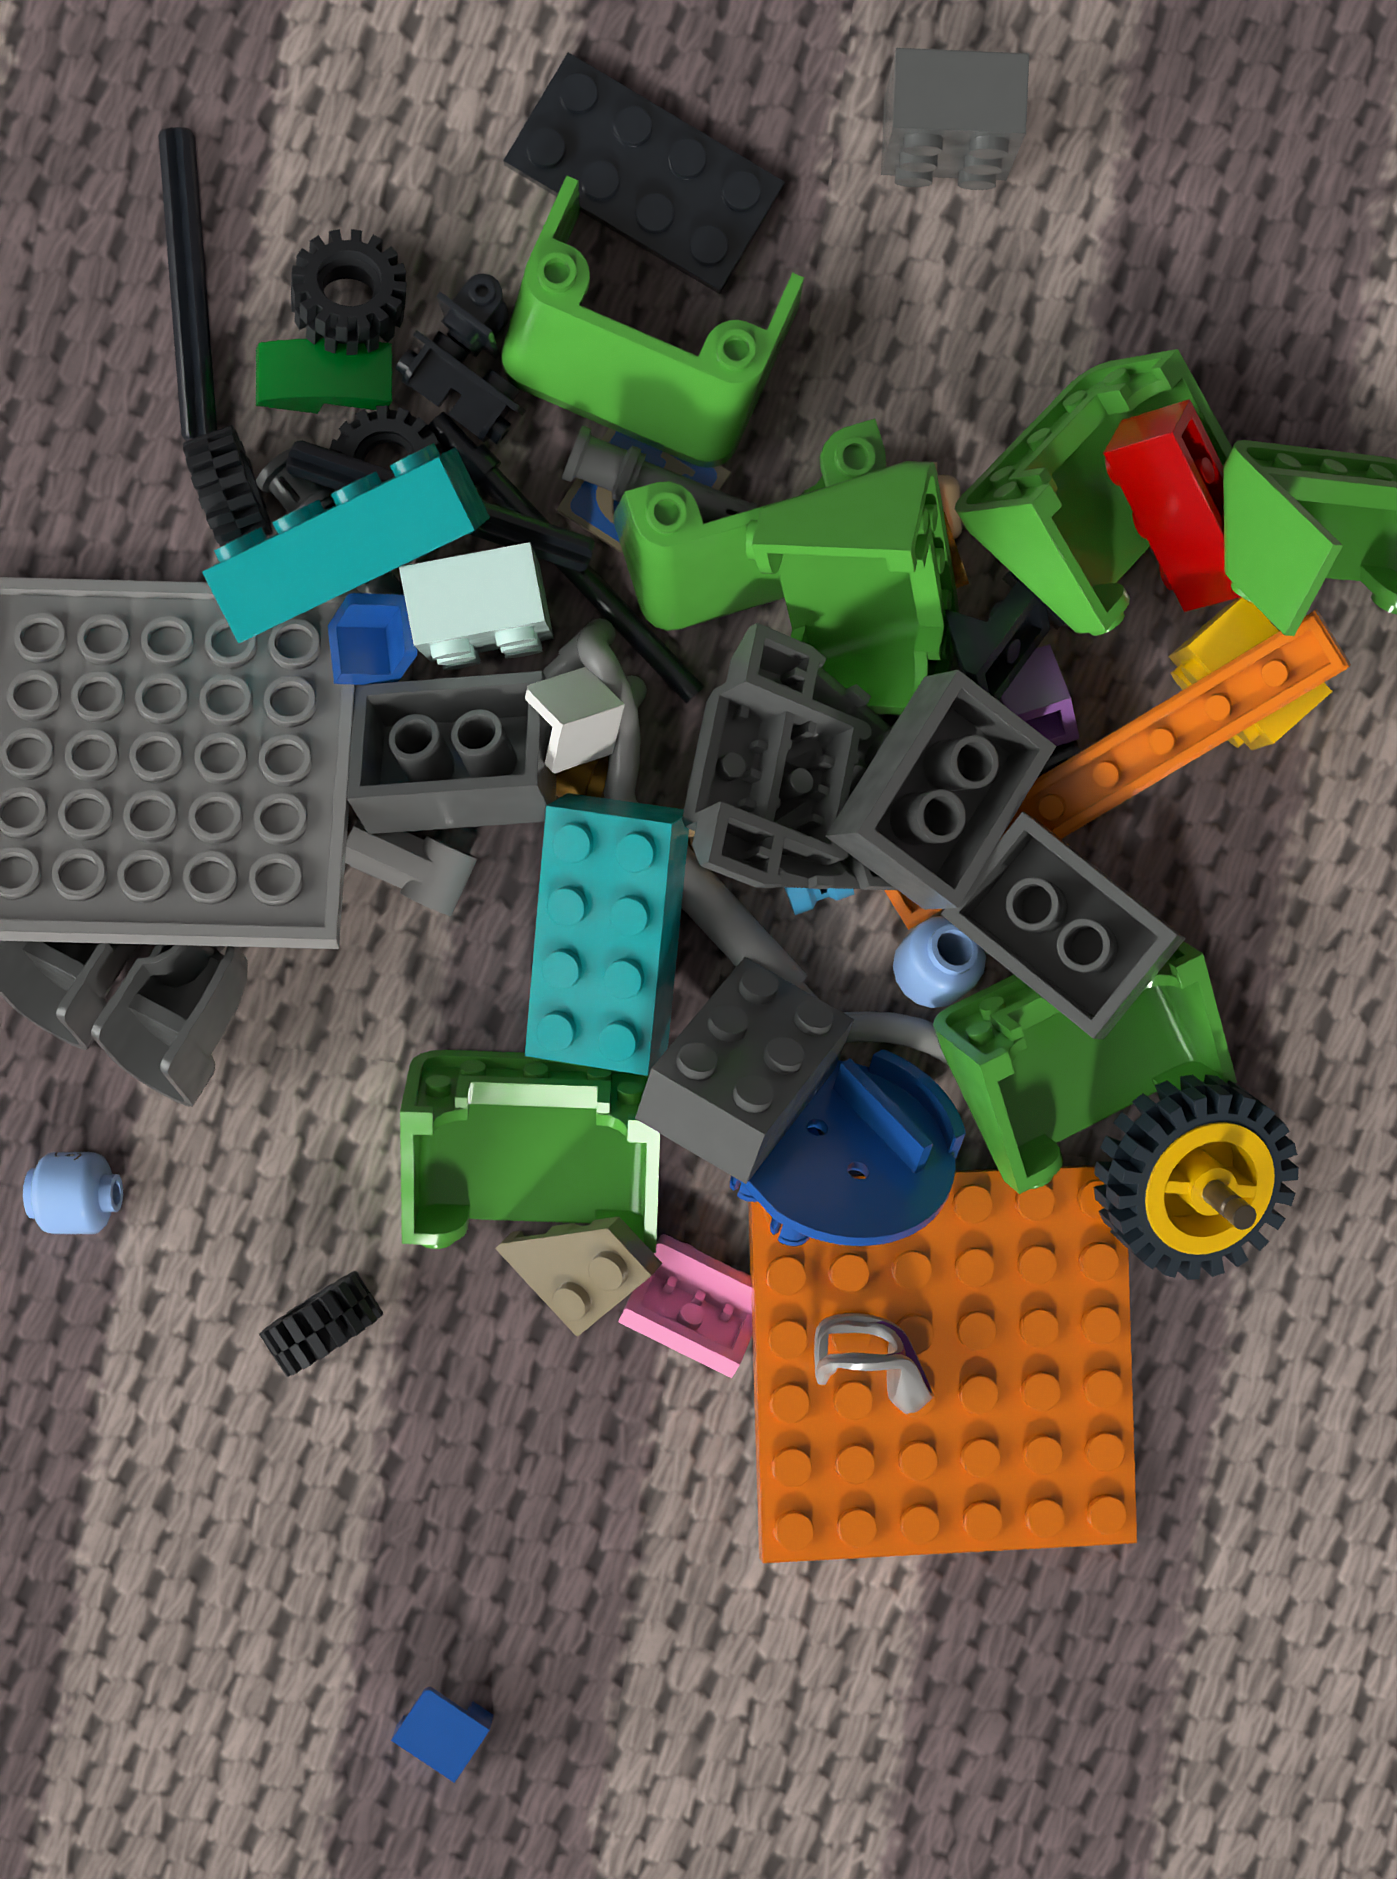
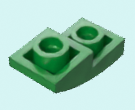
[256,338,392,414]

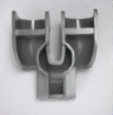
[0,941,248,1107]

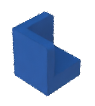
[328,593,418,685]
[391,1687,494,1783]

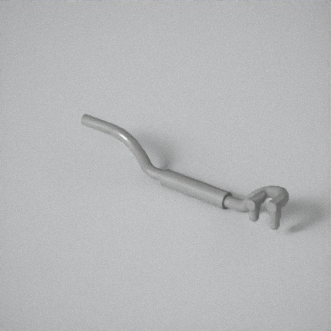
[543,618,949,1066]

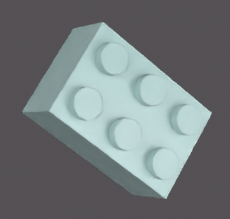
[399,542,554,670]

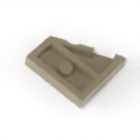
[495,1217,663,1337]

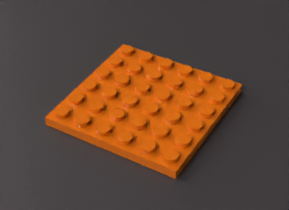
[748,1165,1137,1563]

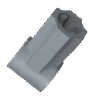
[345,819,477,916]

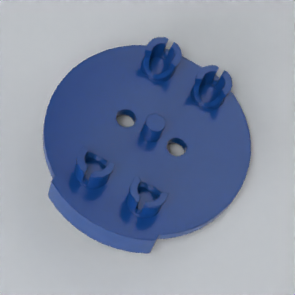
[729,1050,966,1246]

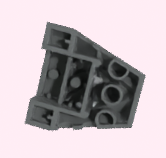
[682,623,897,890]

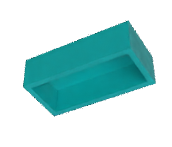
[202,443,490,644]
[525,793,689,1076]

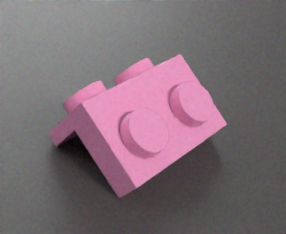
[618,1234,752,1378]

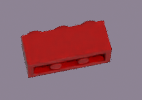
[1103,399,1240,612]

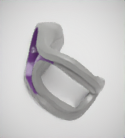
[814,1313,934,1414]

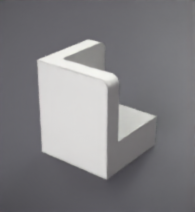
[525,667,625,773]

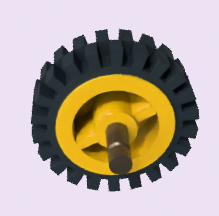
[1094,1074,1299,1280]

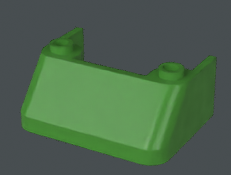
[502,176,804,468]
[1223,440,1397,636]

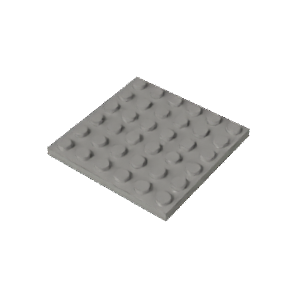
[0,577,360,949]

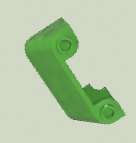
[954,349,1232,636]
[612,418,886,631]
[746,461,959,715]
[933,941,1237,1194]
[400,1050,661,1253]

